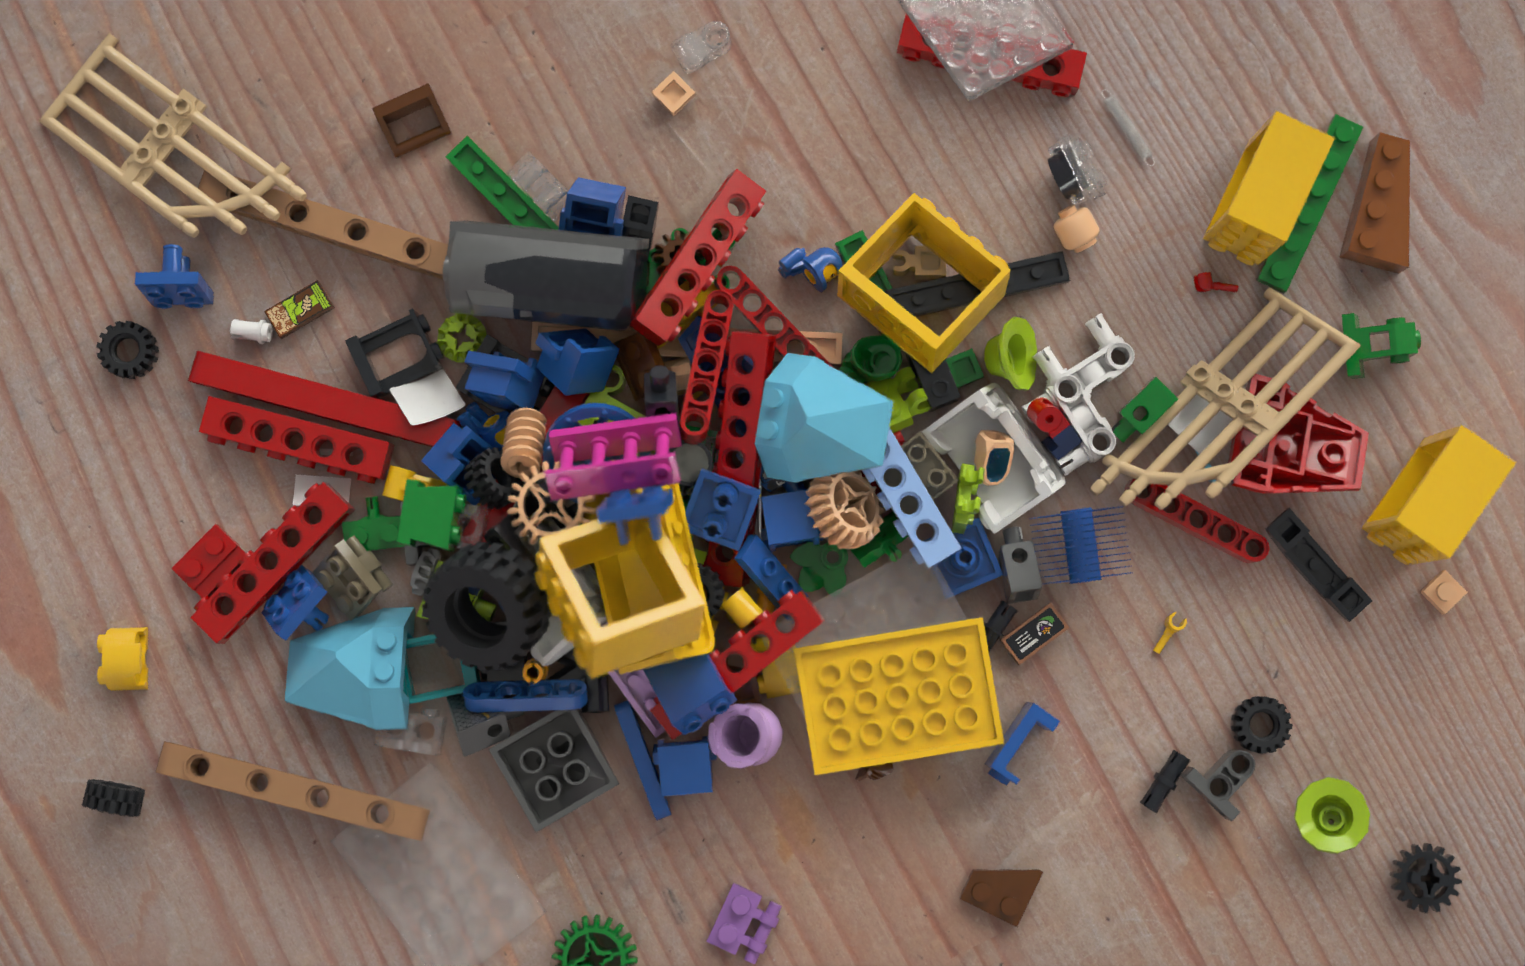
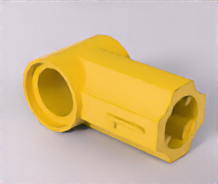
[382,465,448,501]
[721,587,763,629]

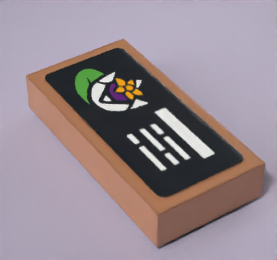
[1000,603,1069,665]

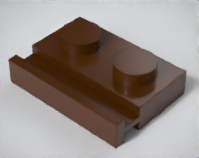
[613,332,666,401]

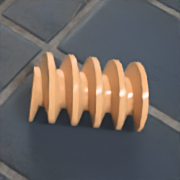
[501,407,547,479]

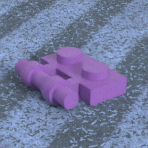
[707,882,782,964]

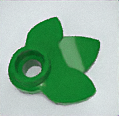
[790,542,848,597]

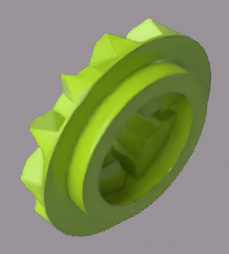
[437,314,487,363]

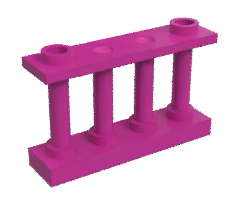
[545,413,682,501]

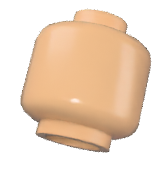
[1054,204,1100,253]

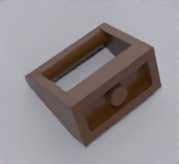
[372,83,452,158]

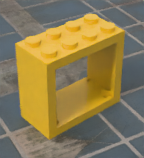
[1202,111,1335,265]
[837,193,1011,373]
[1361,425,1516,565]
[535,517,705,679]

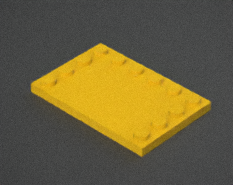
[794,617,1004,775]

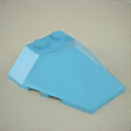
[755,353,893,483]
[285,607,415,730]

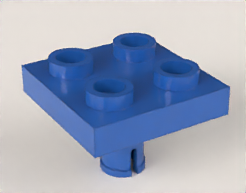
[923,518,1003,599]
[261,565,329,641]

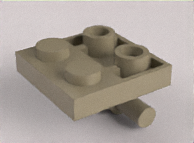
[883,431,959,514]
[313,535,393,621]

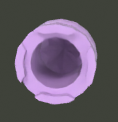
[708,703,783,768]

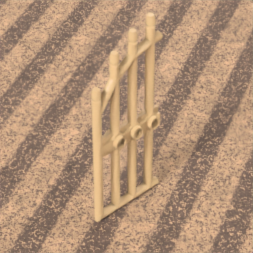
[39,33,307,238]
[1090,288,1361,510]

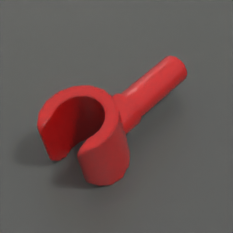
[1194,272,1238,293]

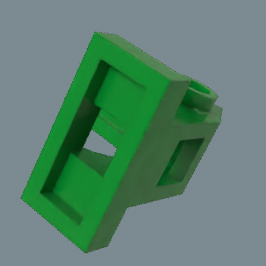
[1342,313,1421,379]

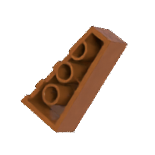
[1339,132,1410,274]

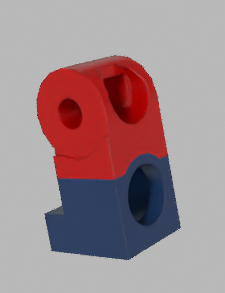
[1027,397,1082,461]

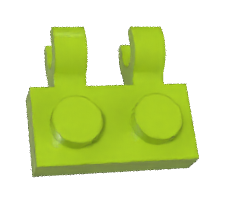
[864,367,931,433]
[951,463,985,534]

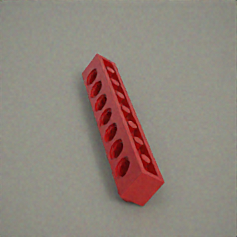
[702,331,776,588]

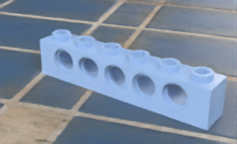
[862,427,962,568]

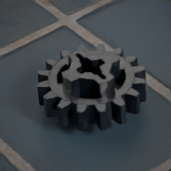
[1389,843,1462,913]

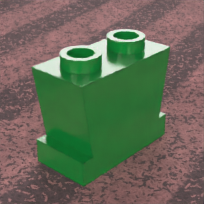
[397,479,466,552]

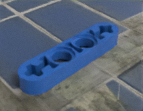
[463,679,588,712]
[614,700,672,820]

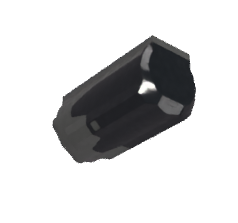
[443,220,649,331]

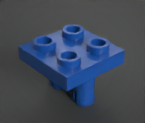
[135,244,214,309]
[685,468,761,551]

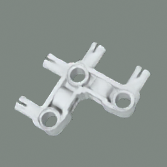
[1021,313,1135,476]

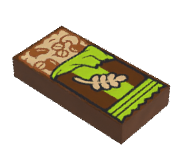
[264,280,335,339]

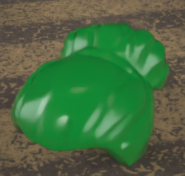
[839,335,902,384]

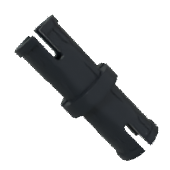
[1139,750,1191,814]

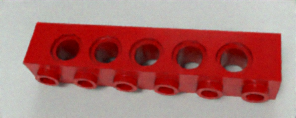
[897,10,1087,97]
[630,169,766,346]
[199,396,395,484]
[190,482,356,644]
[650,590,825,740]

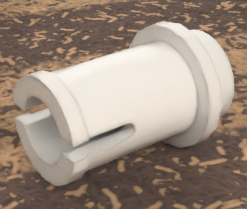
[230,319,273,344]

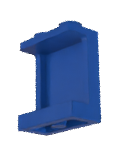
[643,653,737,735]
[985,702,1060,786]

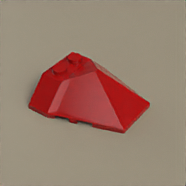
[1228,374,1369,494]

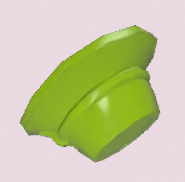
[984,317,1037,391]
[1294,777,1370,854]

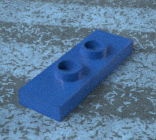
[734,534,809,620]

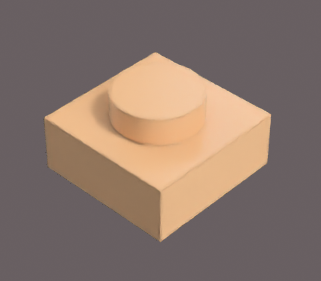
[652,71,696,116]
[1420,570,1468,614]

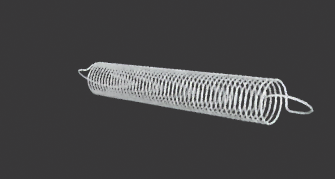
[1102,89,1155,166]

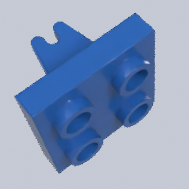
[597,485,674,545]

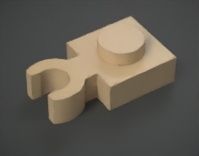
[893,246,946,280]

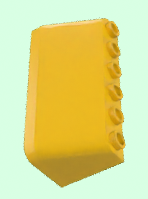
[584,483,715,674]

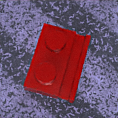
[171,524,246,599]

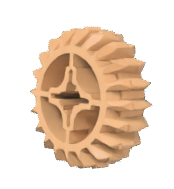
[508,462,595,545]
[805,470,885,550]

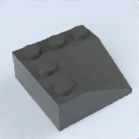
[489,708,619,832]

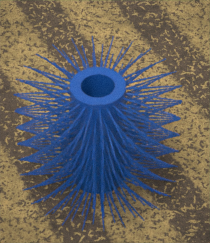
[1029,506,1133,584]

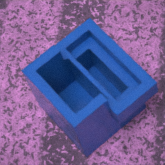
[558,177,626,236]
[535,328,619,395]
[464,350,544,411]
[421,423,495,506]
[761,489,824,552]
[653,736,717,796]

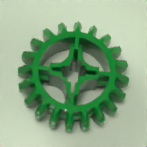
[552,914,638,966]

